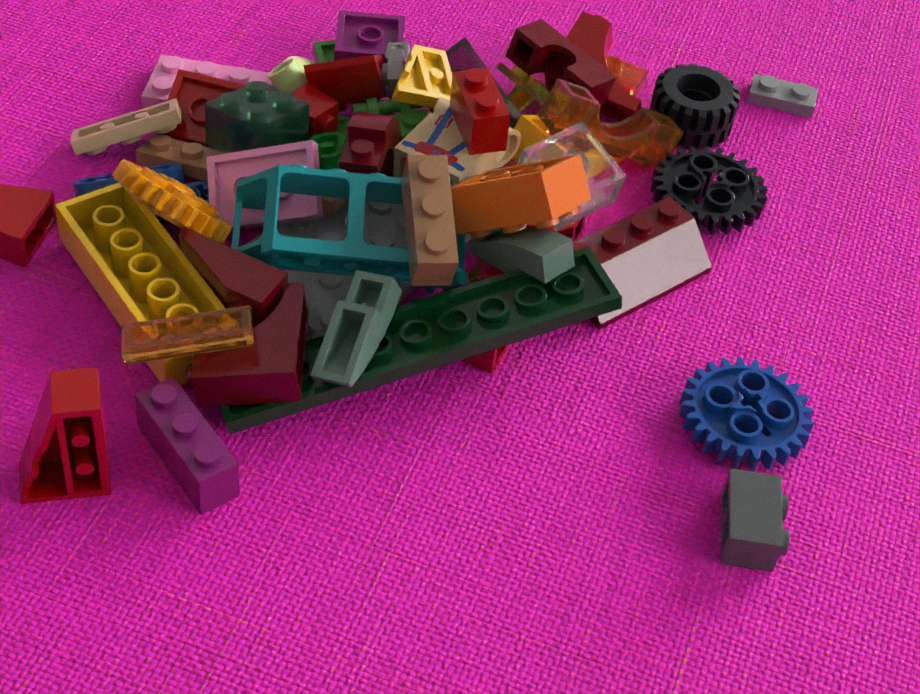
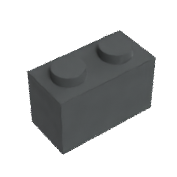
[720,468,790,572]

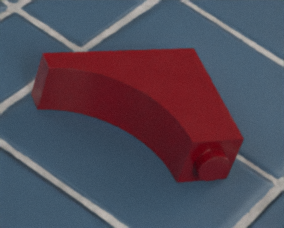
[186,282,309,407]

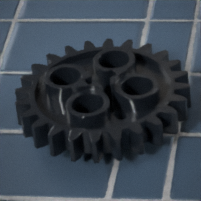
[650,145,768,235]

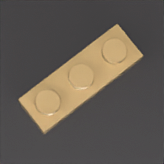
[70,98,181,156]

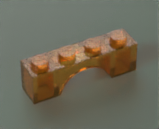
[537,78,684,167]

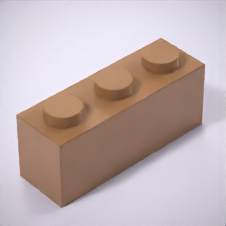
[401,155,459,286]

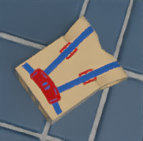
[393,97,521,186]

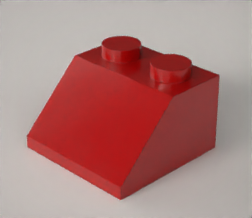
[303,55,388,112]

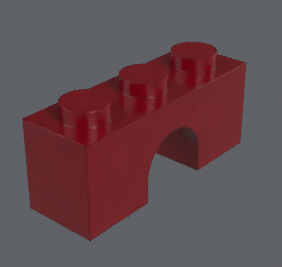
[506,19,616,115]

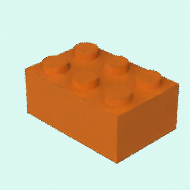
[451,154,591,238]

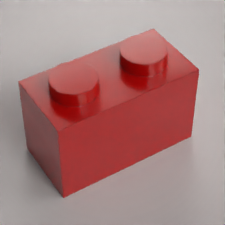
[449,68,510,155]

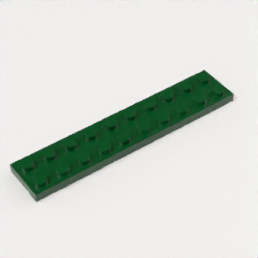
[219,247,622,435]

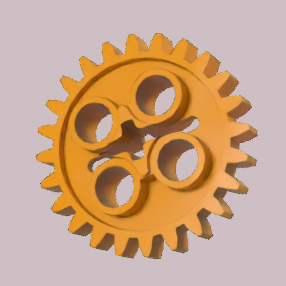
[112,159,233,243]

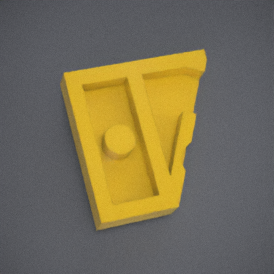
[392,44,452,109]

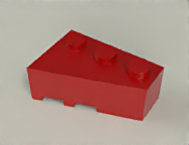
[19,367,112,504]

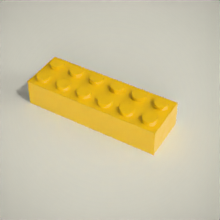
[55,182,240,385]

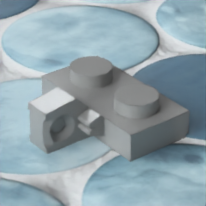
[382,42,411,113]

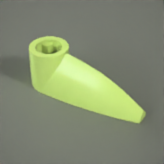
[268,56,315,98]

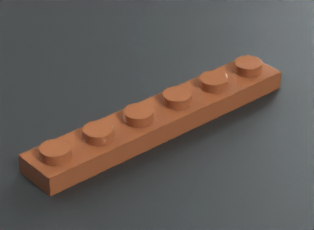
[135,134,347,215]

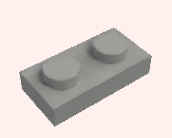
[747,74,818,118]

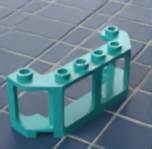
[231,164,468,293]

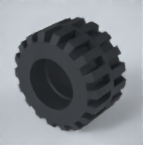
[648,64,740,150]

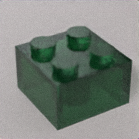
[205,81,310,153]

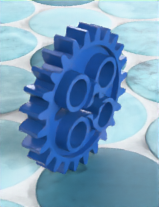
[679,357,814,471]

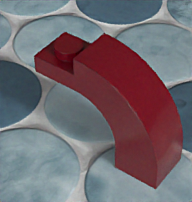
[339,112,402,177]

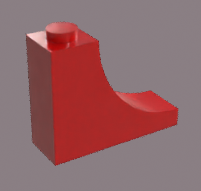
[544,11,641,128]

